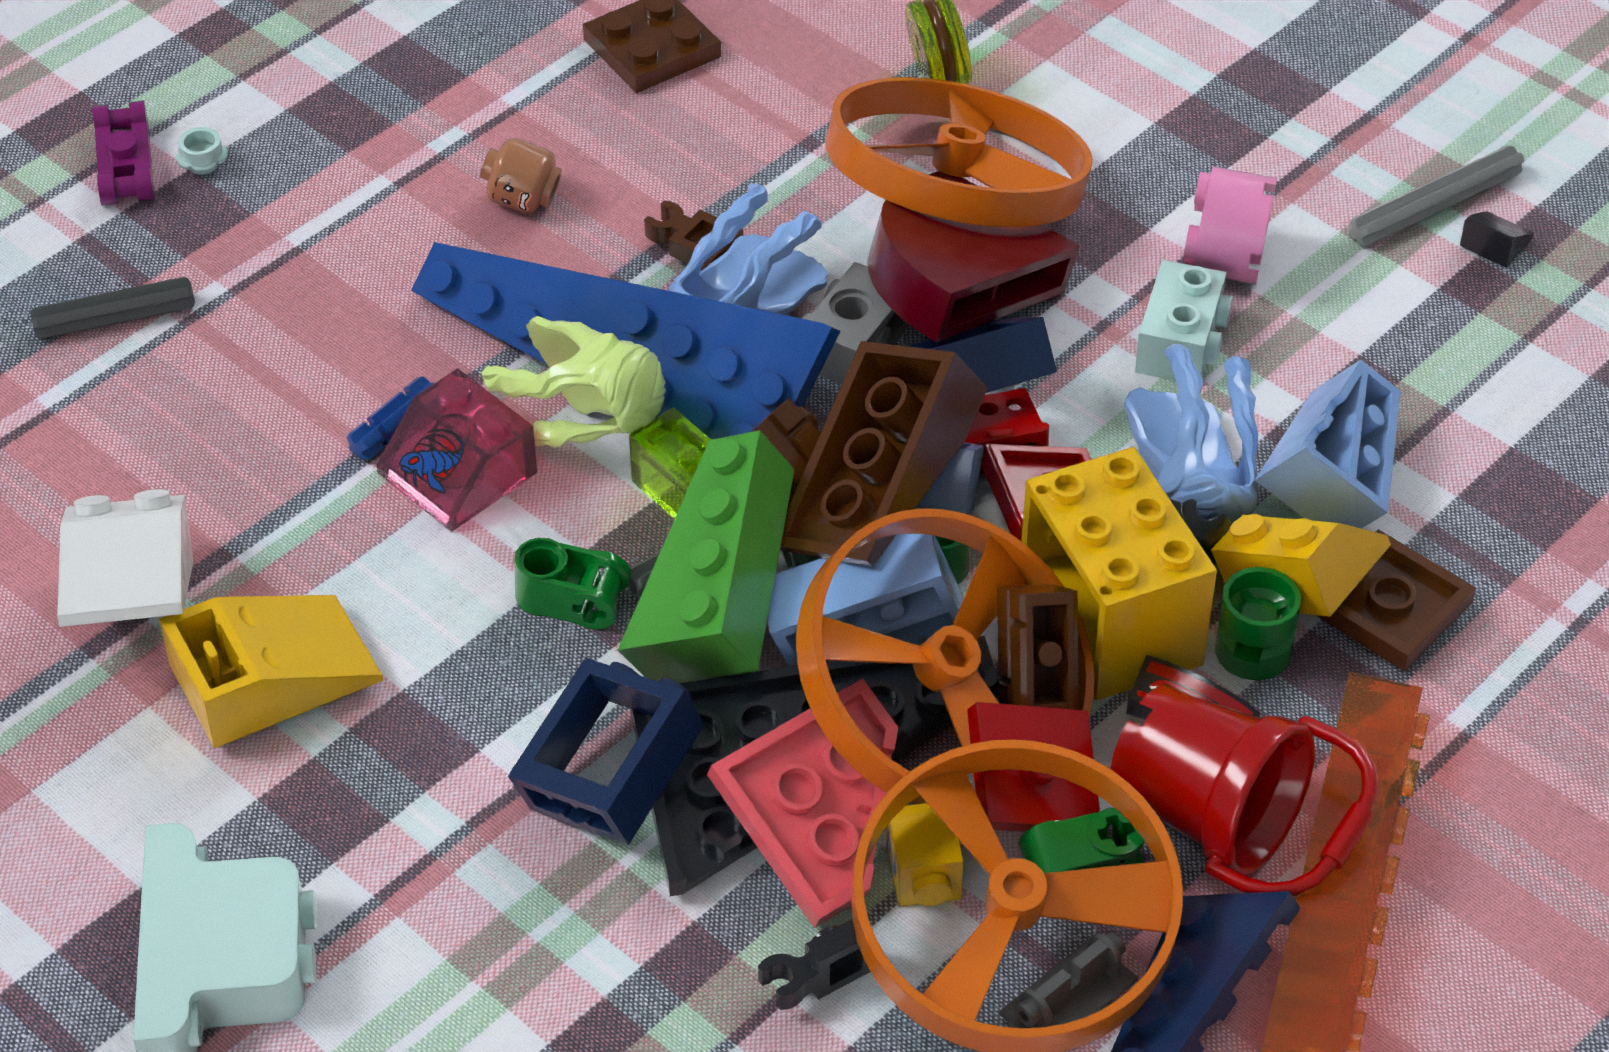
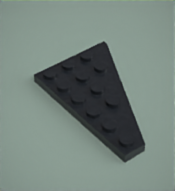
[629,636,999,897]

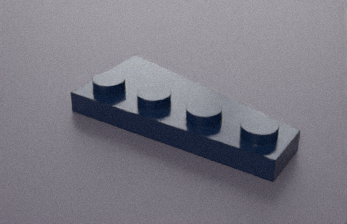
[1111,891,1301,1052]

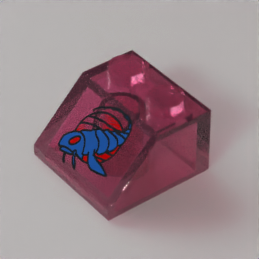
[376,368,538,532]

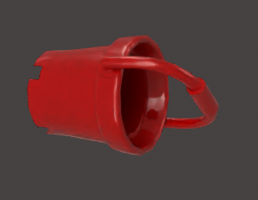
[1110,685,1378,896]

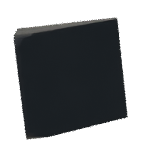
[1460,211,1534,268]

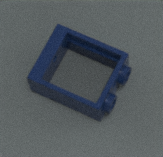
[907,317,1057,393]
[508,657,705,845]

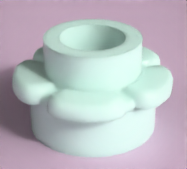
[176,127,228,175]

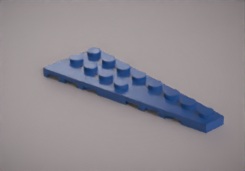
[411,242,841,451]

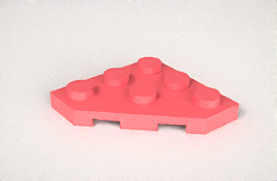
[707,678,898,928]

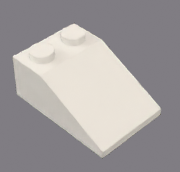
[57,489,194,627]

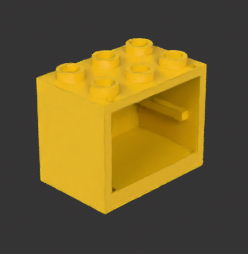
[1021,446,1217,701]

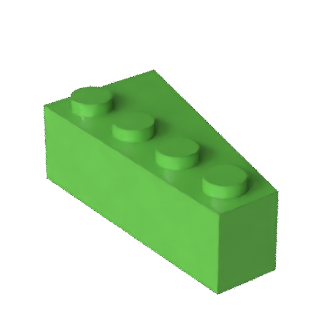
[617,430,795,683]

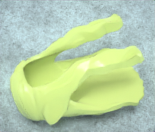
[481,316,666,448]

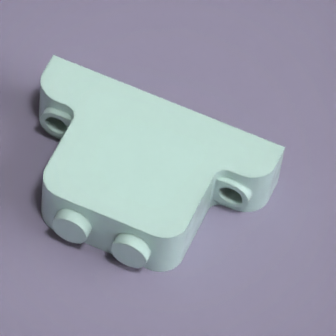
[133,823,317,1052]

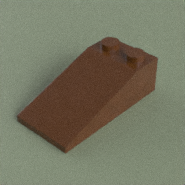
[780,341,987,567]

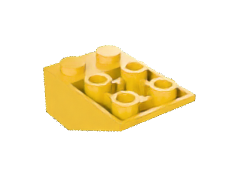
[159,595,383,749]

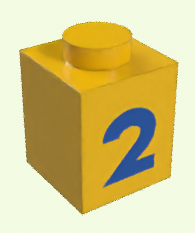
[886,803,963,907]

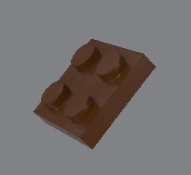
[583,0,721,93]
[1315,529,1476,671]

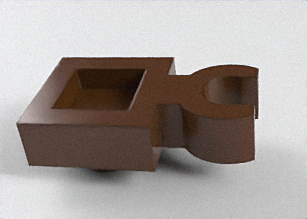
[644,201,744,271]

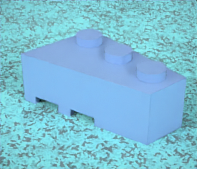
[1255,360,1401,529]
[767,534,963,666]

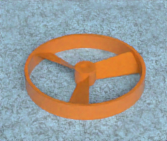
[825,77,1092,227]
[796,509,1094,805]
[851,739,1183,1052]

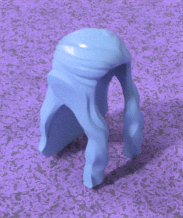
[668,183,828,315]
[1124,344,1258,523]

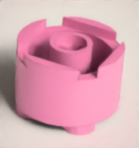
[1183,166,1277,285]

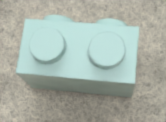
[1135,260,1233,381]

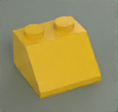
[1211,514,1391,617]

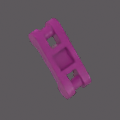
[92,100,155,206]

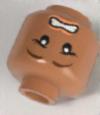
[480,138,562,215]

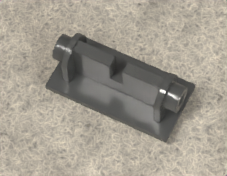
[999,931,1138,1028]

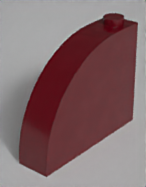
[867,171,1080,342]

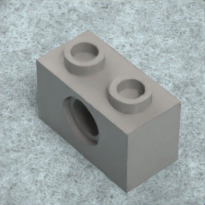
[802,262,910,384]

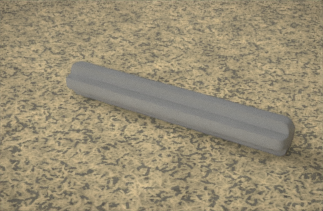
[1349,145,1525,247]

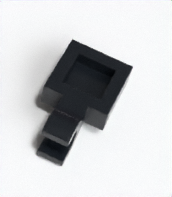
[758,919,870,1010]

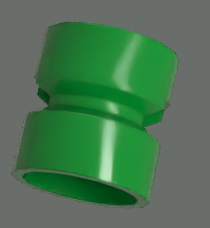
[1215,567,1301,681]

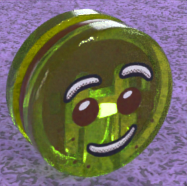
[905,0,972,84]

